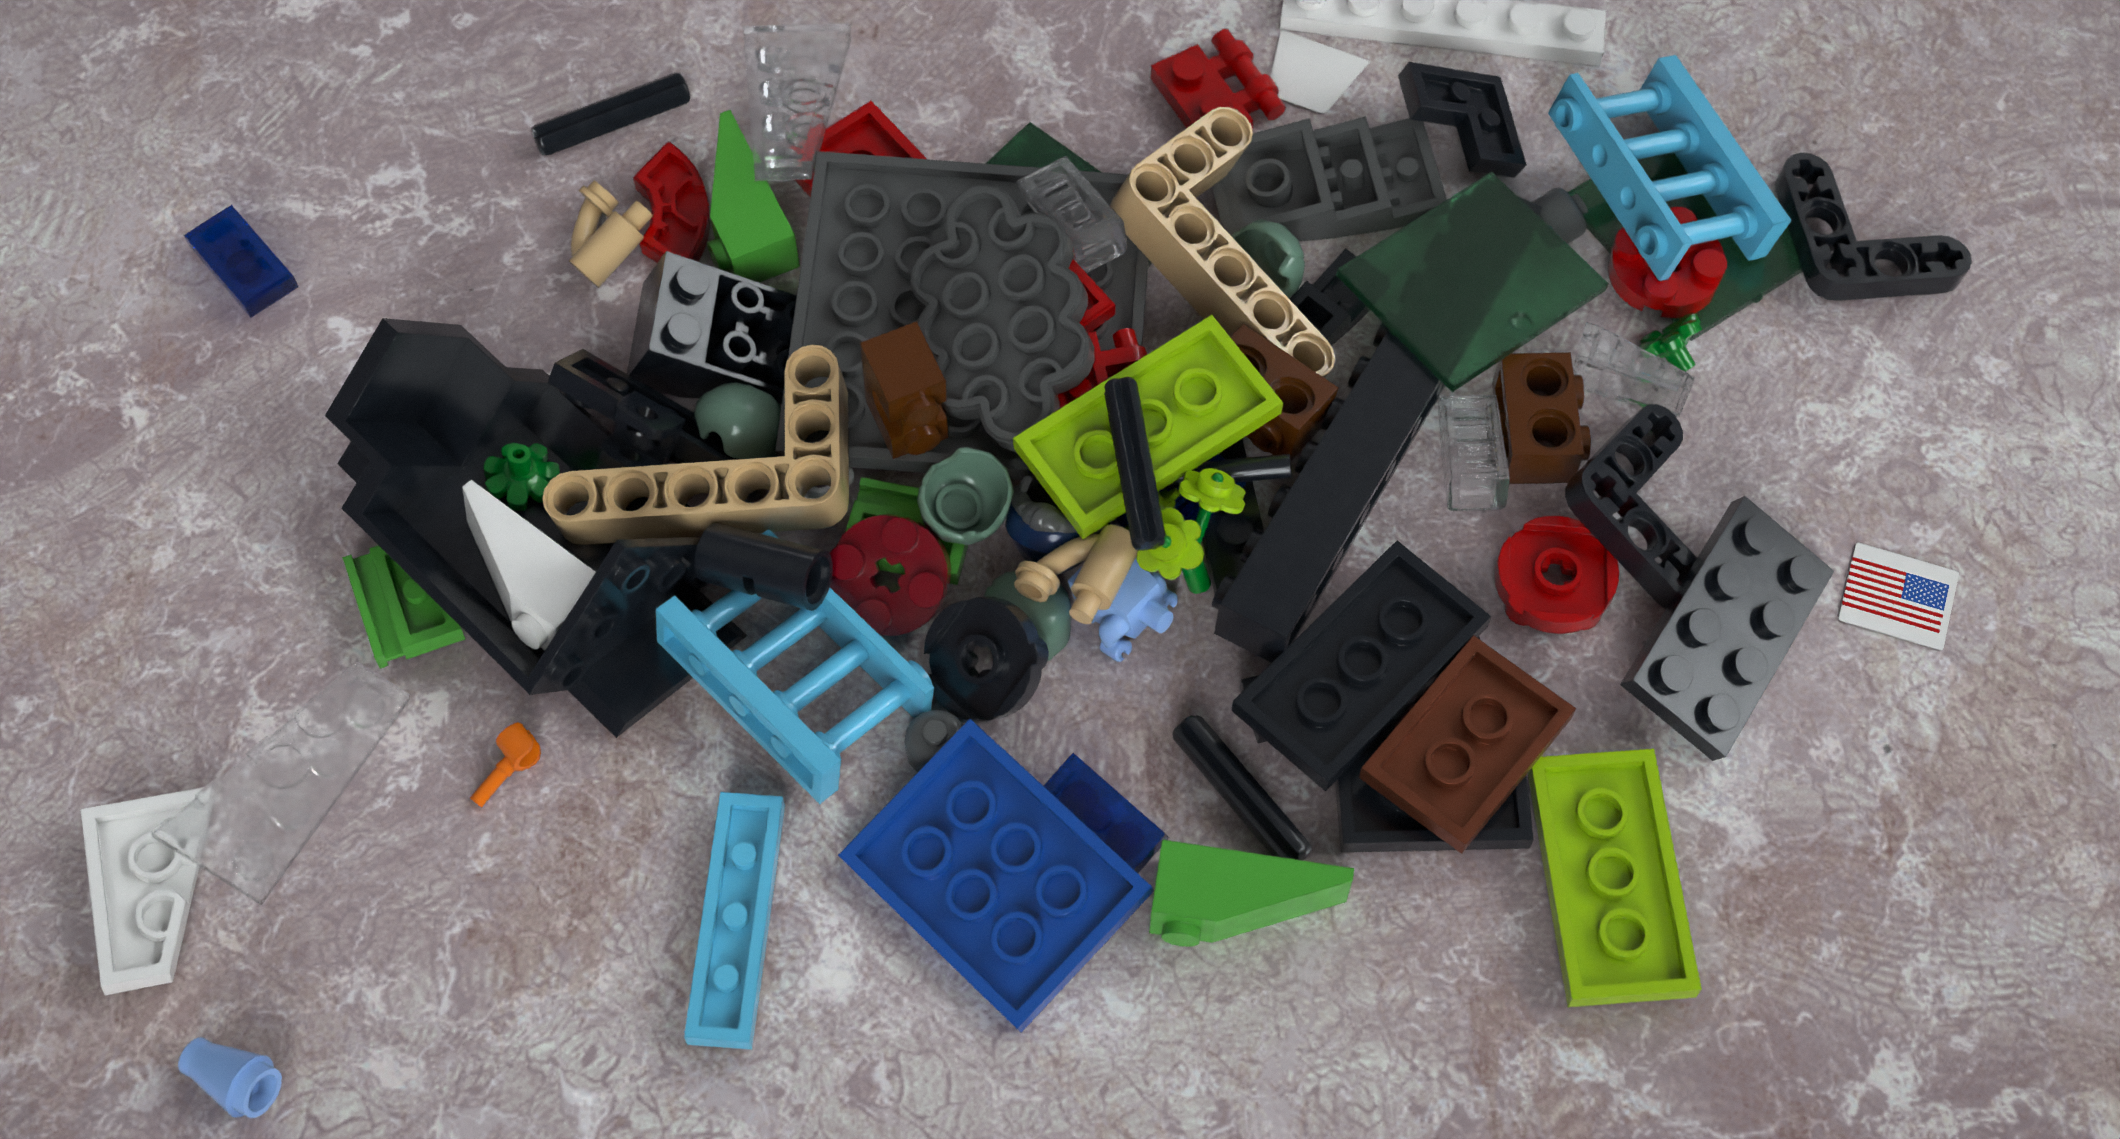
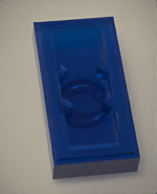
[184,205,299,318]

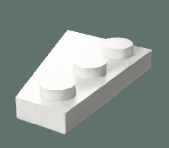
[81,786,216,995]

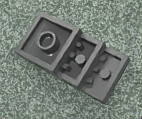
[1212,116,1449,241]

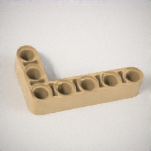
[1110,107,1335,378]
[542,345,849,545]

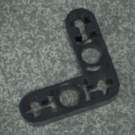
[1775,153,1972,301]
[1565,404,1697,610]

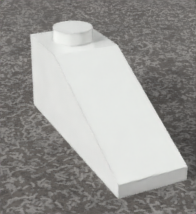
[462,480,596,650]

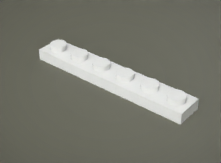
[1280,0,1606,66]

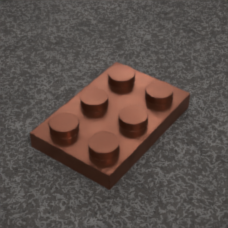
[1359,635,1576,854]

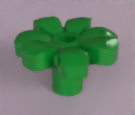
[1633,313,1702,375]
[484,443,560,511]

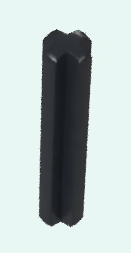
[532,72,690,156]
[1104,377,1165,551]
[1172,715,1312,861]

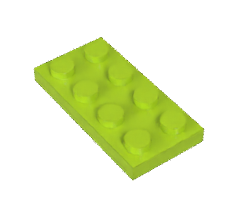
[1013,315,1283,539]
[1527,748,1702,1007]

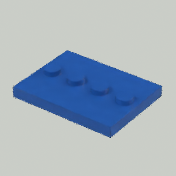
[838,719,1154,1033]

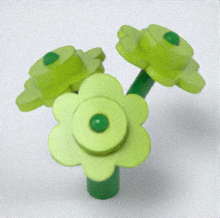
[1125,468,1246,594]

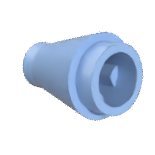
[178,1037,282,1118]

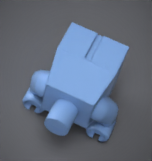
[1068,558,1178,662]

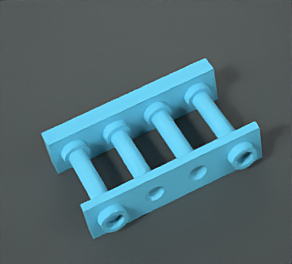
[1548,55,1791,281]
[656,529,934,804]

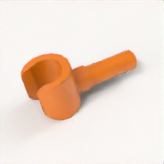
[470,722,541,808]

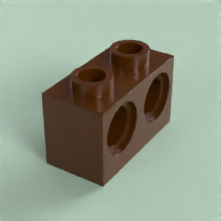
[1230,324,1339,460]
[1492,352,1591,484]

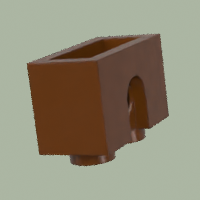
[860,321,948,459]

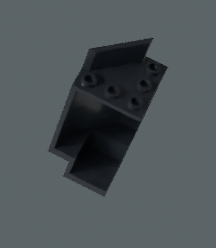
[325,318,747,738]

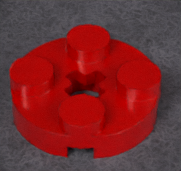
[1608,206,1727,318]
[1494,516,1619,634]

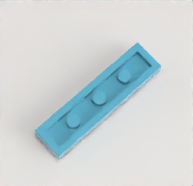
[684,792,785,1050]

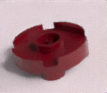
[830,514,951,636]

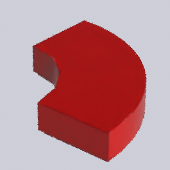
[633,141,710,263]

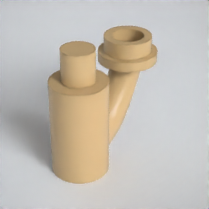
[569,180,653,288]
[1014,525,1138,624]

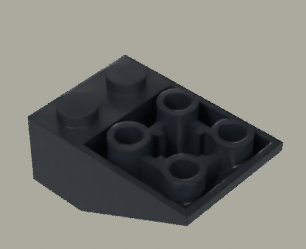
[627,251,797,405]

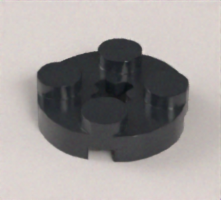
[924,596,1049,720]

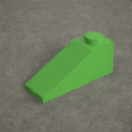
[707,110,800,283]
[1149,839,1354,947]

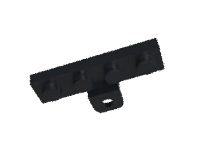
[547,349,760,498]

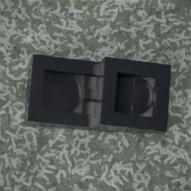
[1290,248,1390,346]

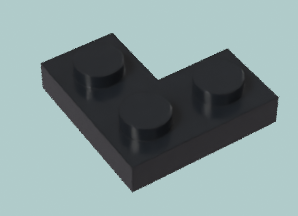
[1398,62,1527,178]

